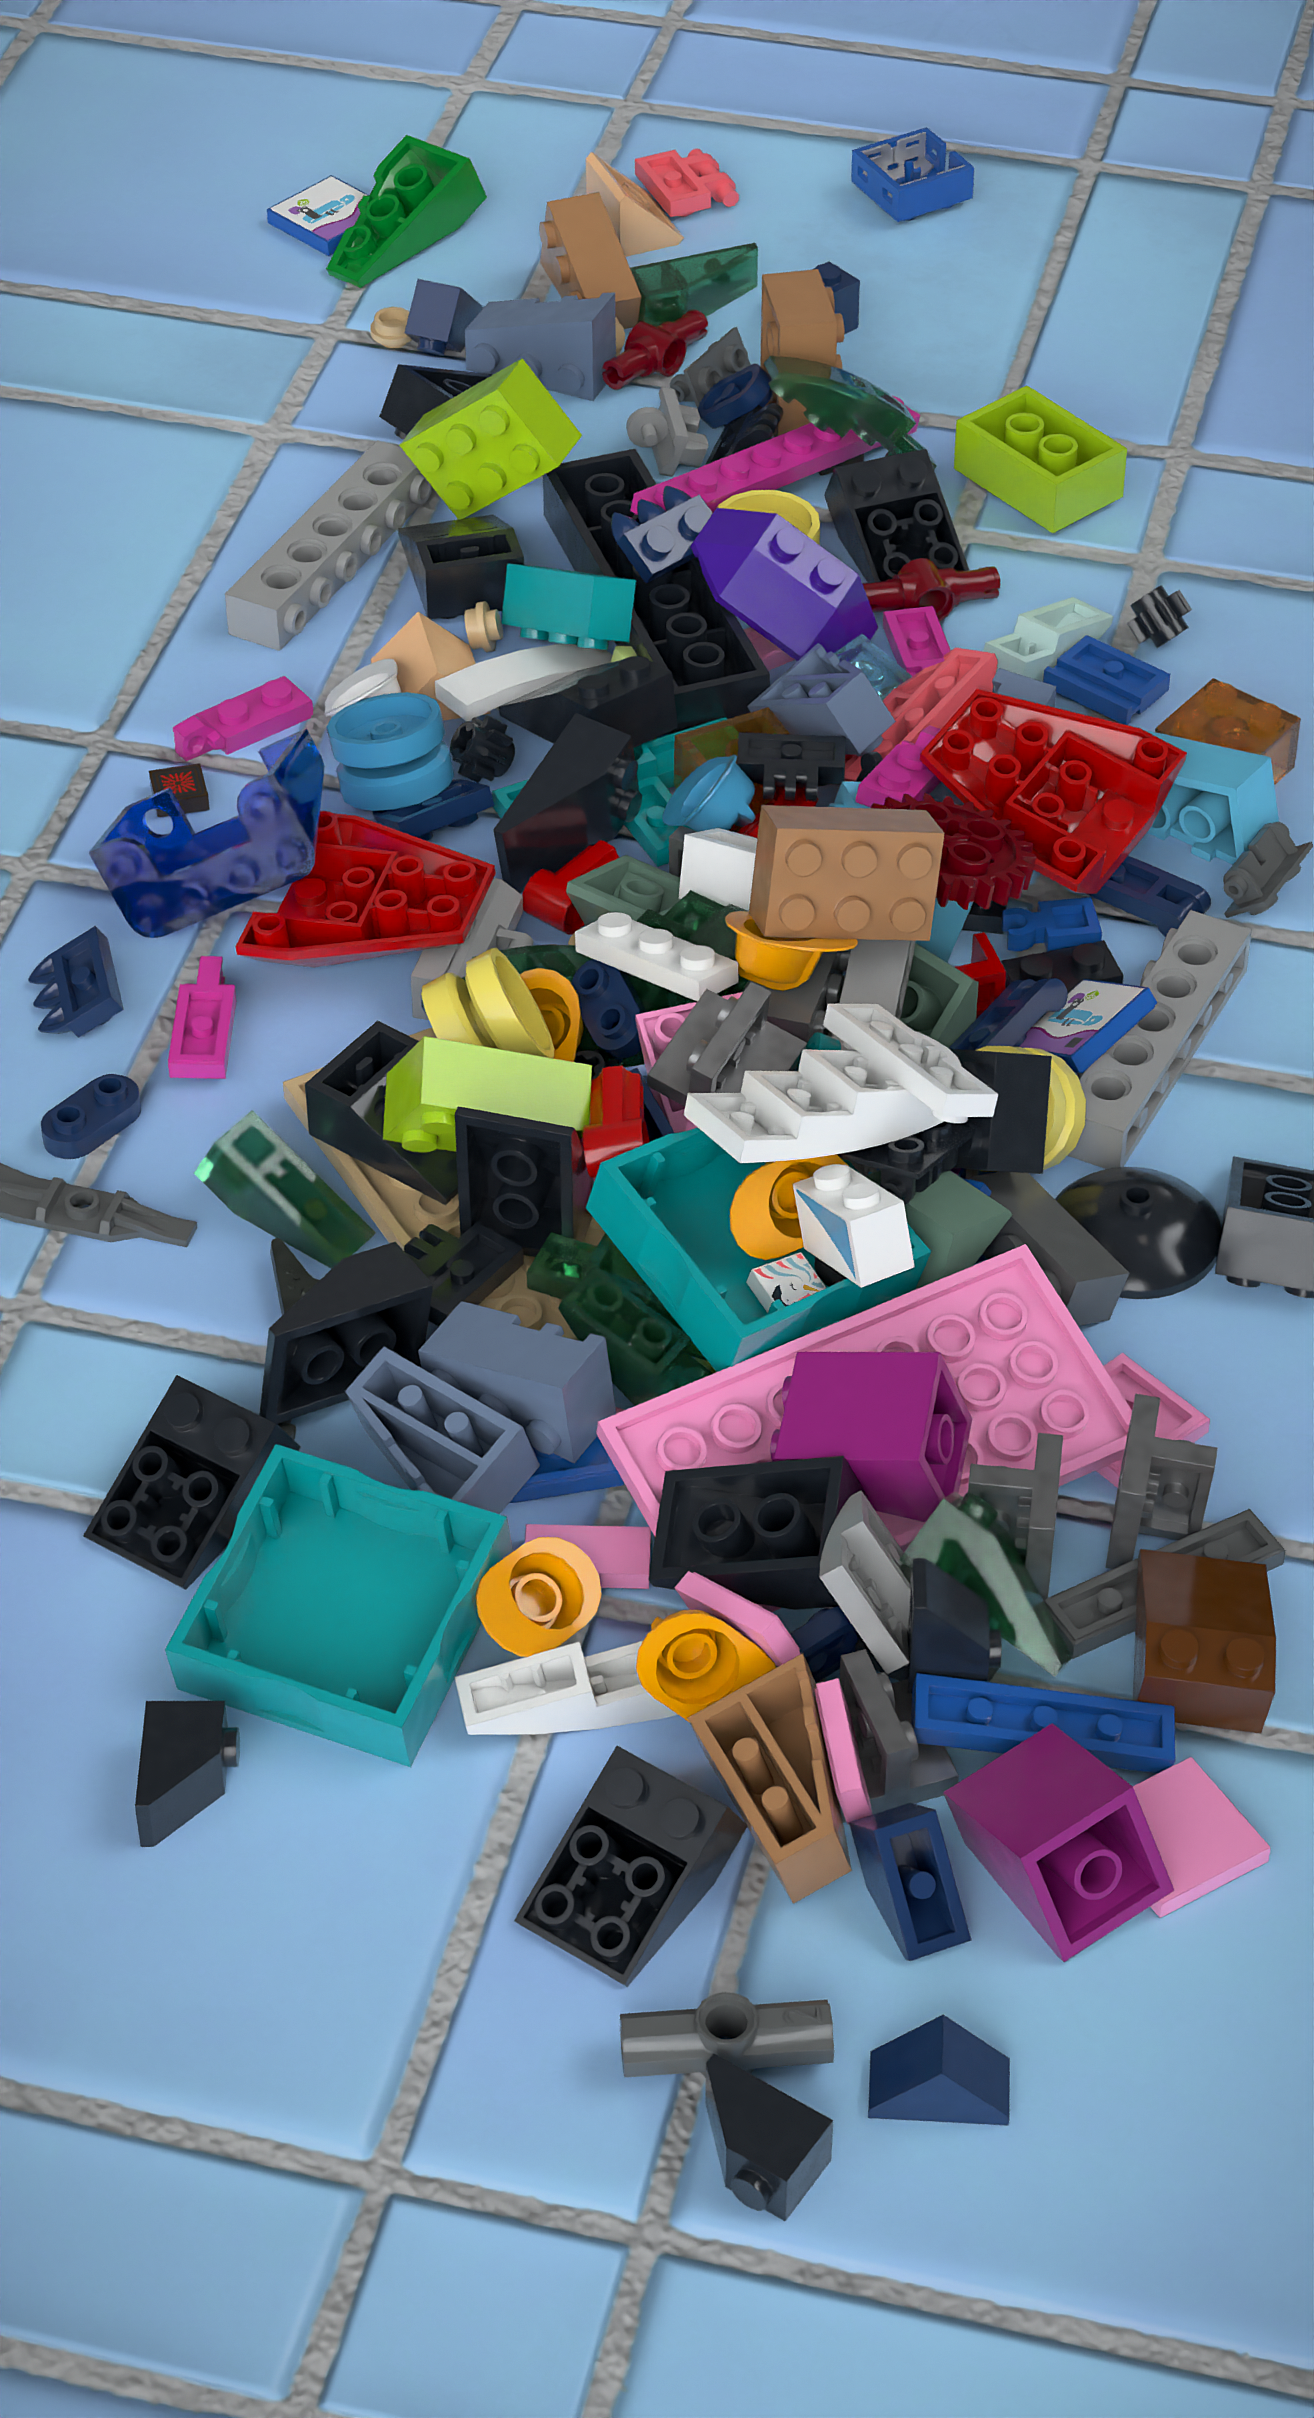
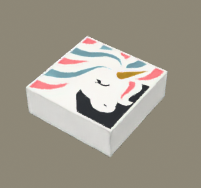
[746,1252,826,1313]

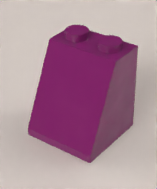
[770,1352,973,1526]
[943,1723,1175,1962]

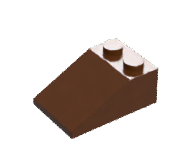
[1133,1549,1276,1733]

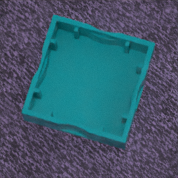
[586,1127,931,1372]
[165,1444,513,1767]

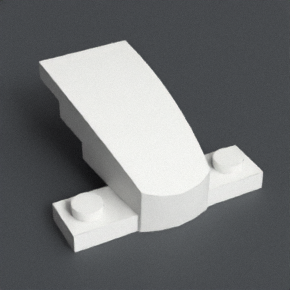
[684,1004,998,1163]

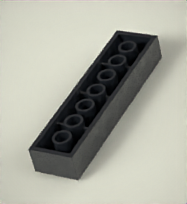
[543,449,770,735]

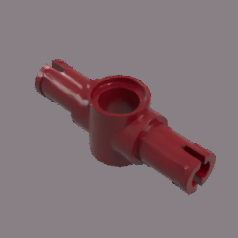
[602,309,708,390]
[862,558,1001,621]

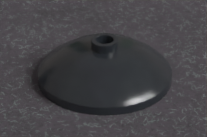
[1055,1167,1221,1299]

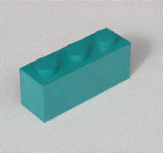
[501,563,636,650]

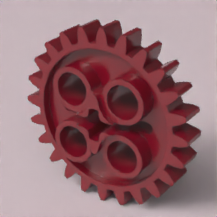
[871,793,1037,910]

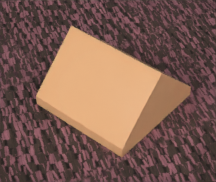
[586,152,684,257]
[371,612,490,721]

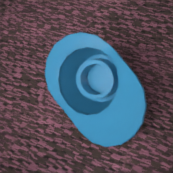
[662,755,756,832]

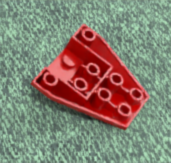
[919,689,1187,894]
[235,810,496,968]

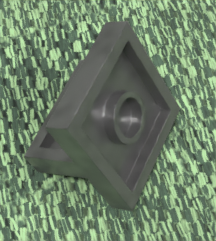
[647,981,807,1107]
[1105,1394,1218,1569]
[962,1433,1063,1613]
[840,1649,959,1823]

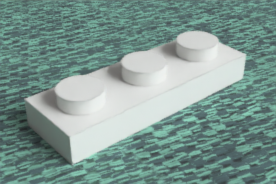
[575,912,738,1002]

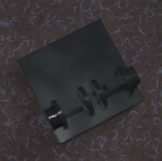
[837,1121,975,1205]

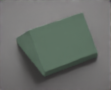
[566,855,707,942]
[900,942,979,1048]
[866,1169,1013,1290]

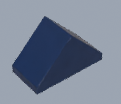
[868,2014,1010,2126]

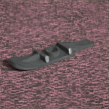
[0,1163,197,1247]

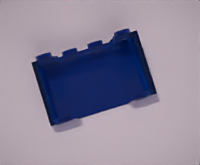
[88,729,325,938]

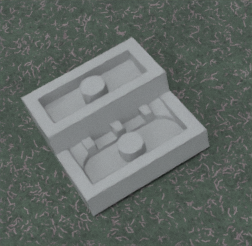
[819,1491,912,1674]

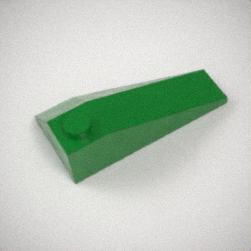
[326,135,487,288]

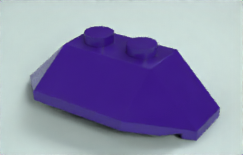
[690,508,879,665]

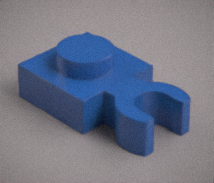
[1001,897,1102,951]

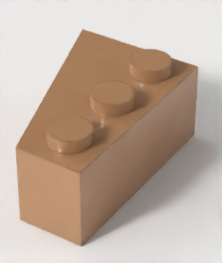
[539,192,641,329]
[688,1653,852,1904]

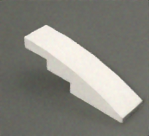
[435,643,613,722]
[455,1640,678,1735]

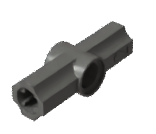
[620,1992,834,2078]

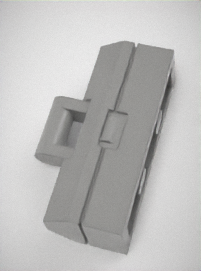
[411,878,533,1020]

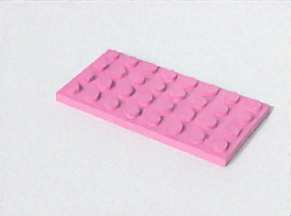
[596,1244,1132,1612]

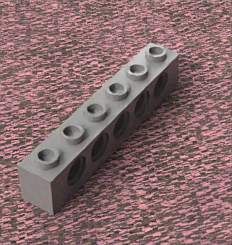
[225,440,432,651]
[1067,910,1252,1169]

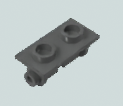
[669,327,751,409]
[1223,822,1314,918]

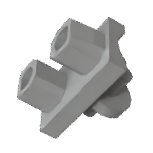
[626,386,709,477]

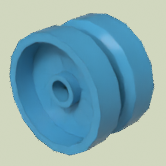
[326,692,454,811]

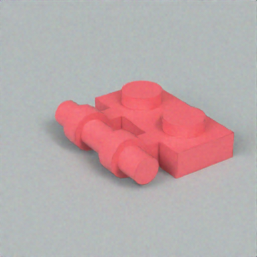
[635,149,739,217]

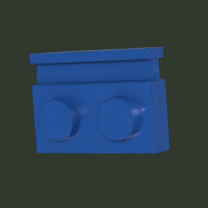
[1043,635,1170,725]

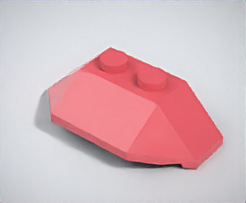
[844,647,998,782]

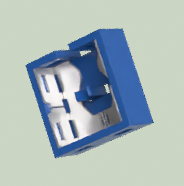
[851,127,974,222]

